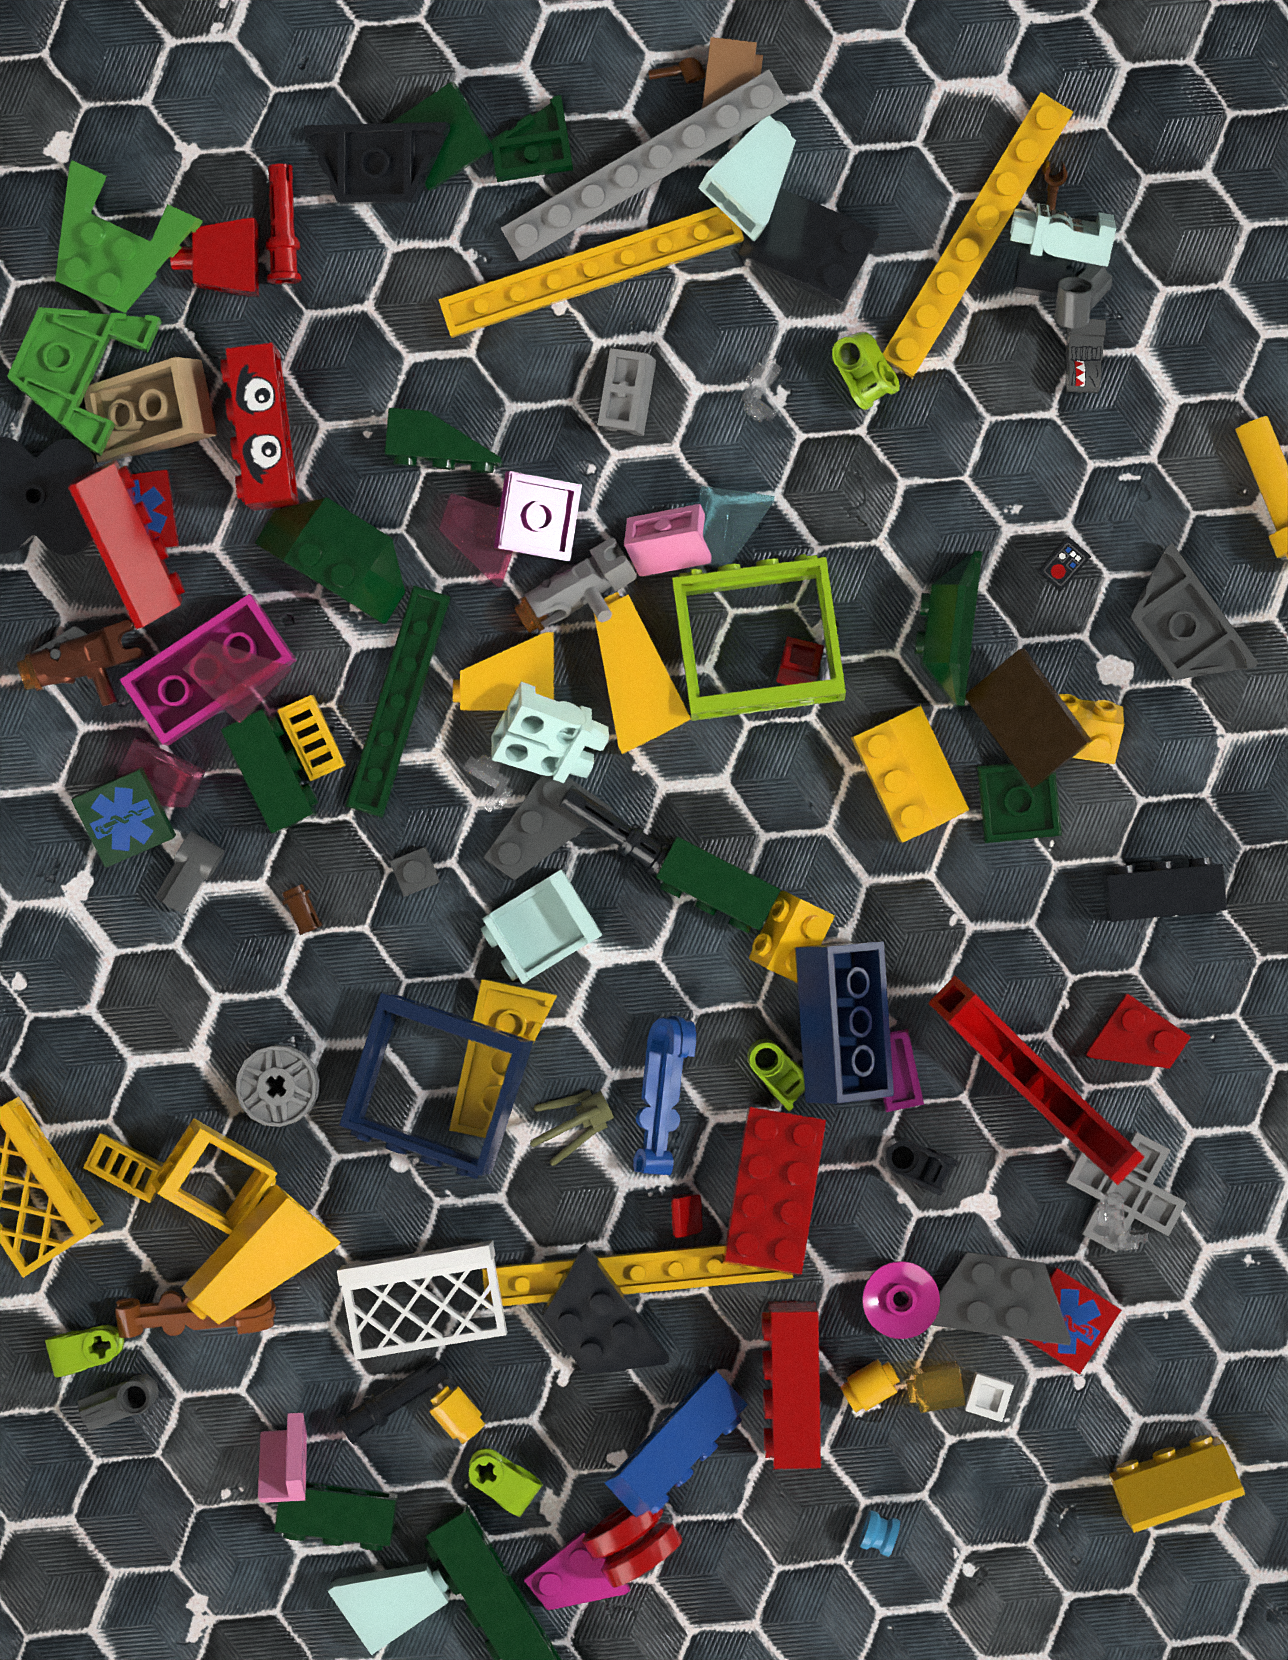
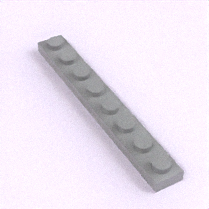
[501,69,789,262]

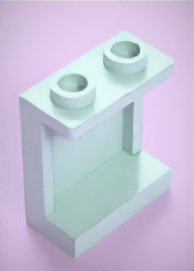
[480,869,602,984]

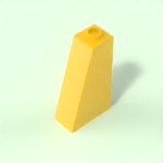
[594,592,691,755]
[182,1184,341,1324]

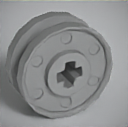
[236,1045,320,1127]

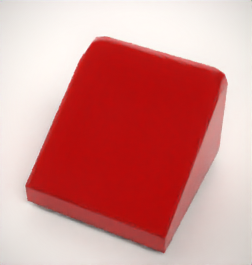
[776,636,824,685]
[671,1194,703,1238]

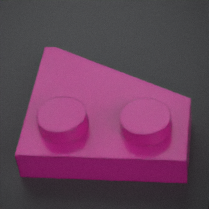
[524,1530,630,1610]

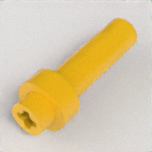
[1235,416,1288,558]

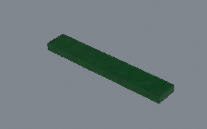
[346,585,451,818]

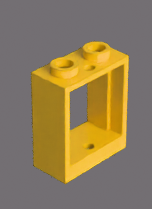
[151,1118,277,1235]

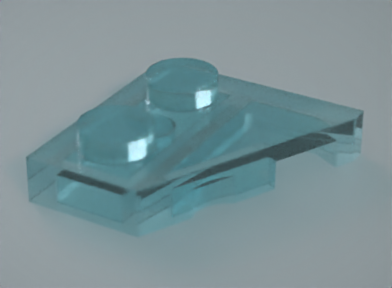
[699,486,775,567]

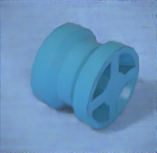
[859,1510,900,1557]

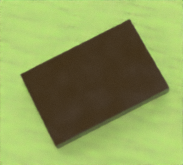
[966,648,1092,788]

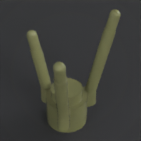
[530,1089,614,1166]

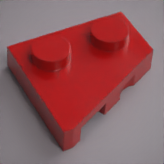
[1084,993,1191,1069]

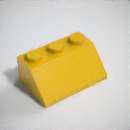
[851,706,969,843]
[1109,1434,1245,1533]

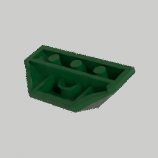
[255,497,406,625]
[914,551,983,707]

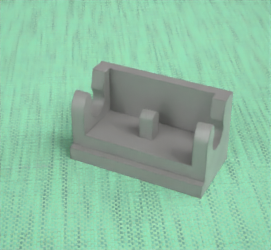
[597,348,656,436]

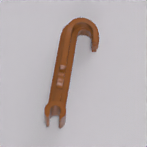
[115,1290,276,1338]

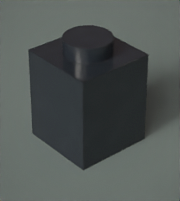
[1012,248,1073,299]

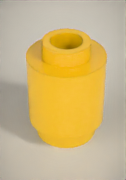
[840,1359,900,1413]
[429,1385,485,1444]

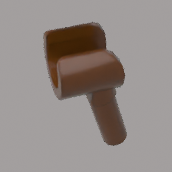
[648,57,705,84]
[1042,160,1068,211]

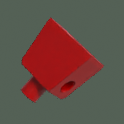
[170,218,259,297]

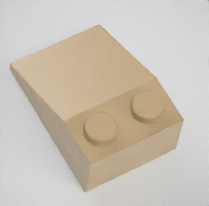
[84,357,217,463]

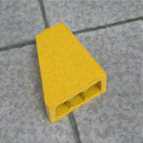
[453,632,554,711]

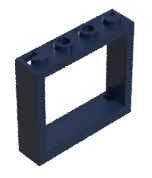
[339,993,534,1179]

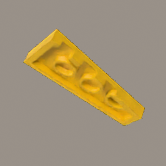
[449,979,557,1138]

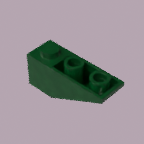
[385,408,503,473]

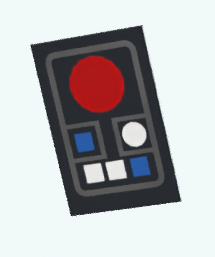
[1038,536,1092,591]

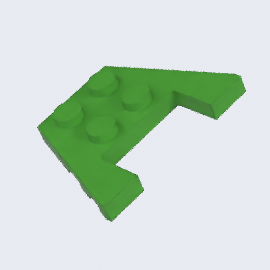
[55,160,203,313]
[7,307,162,457]

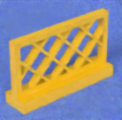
[0,1097,104,1278]

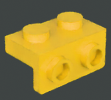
[1059,694,1124,764]
[749,890,835,983]

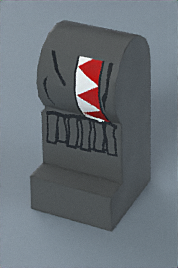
[1066,319,1106,394]

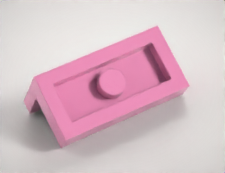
[624,504,712,576]
[258,1413,307,1503]

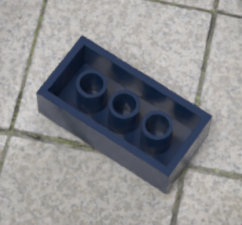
[795,941,894,1104]

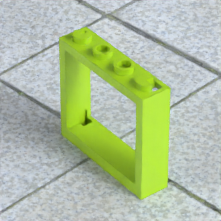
[672,554,846,721]

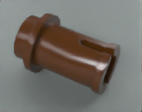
[281,883,322,935]

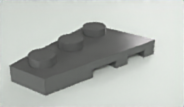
[483,775,613,880]

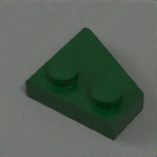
[490,95,573,182]

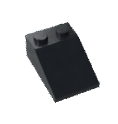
[738,188,879,309]

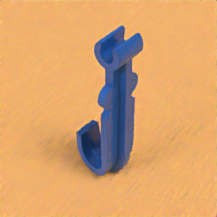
[633,1016,696,1176]

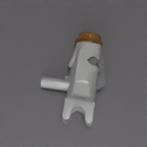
[514,538,637,633]

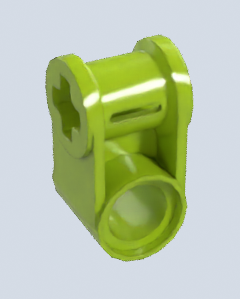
[832,332,900,410]
[747,1039,805,1111]
[45,1324,124,1378]
[469,1448,543,1517]

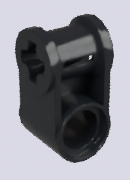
[882,1136,960,1197]

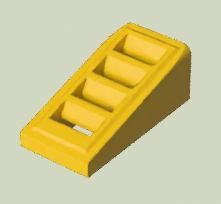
[277,695,346,781]
[83,1133,164,1203]

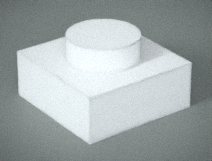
[964,1371,1014,1422]

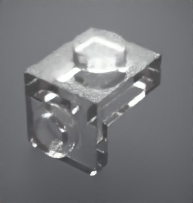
[741,359,782,423]
[463,754,514,813]
[1097,1192,1148,1250]

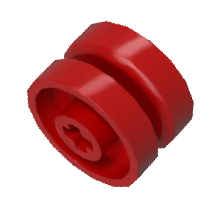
[582,1505,683,1588]

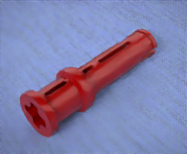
[266,164,302,285]

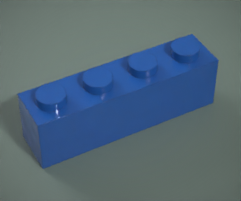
[604,1371,748,1517]

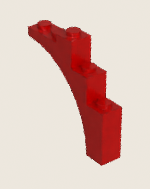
[928,976,1145,1185]

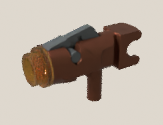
[17,619,145,707]

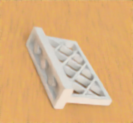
[337,1240,507,1360]

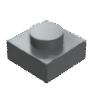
[389,847,440,897]

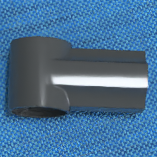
[1054,264,1112,328]
[155,831,225,914]
[77,1374,159,1432]

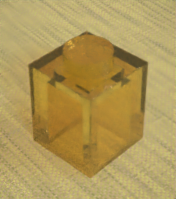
[906,1361,966,1413]

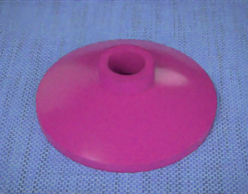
[863,1261,940,1339]

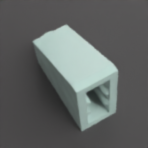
[698,115,796,241]
[328,1563,450,1655]

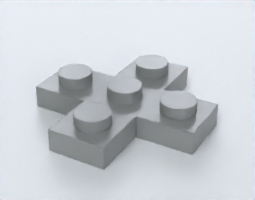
[1065,1131,1187,1252]

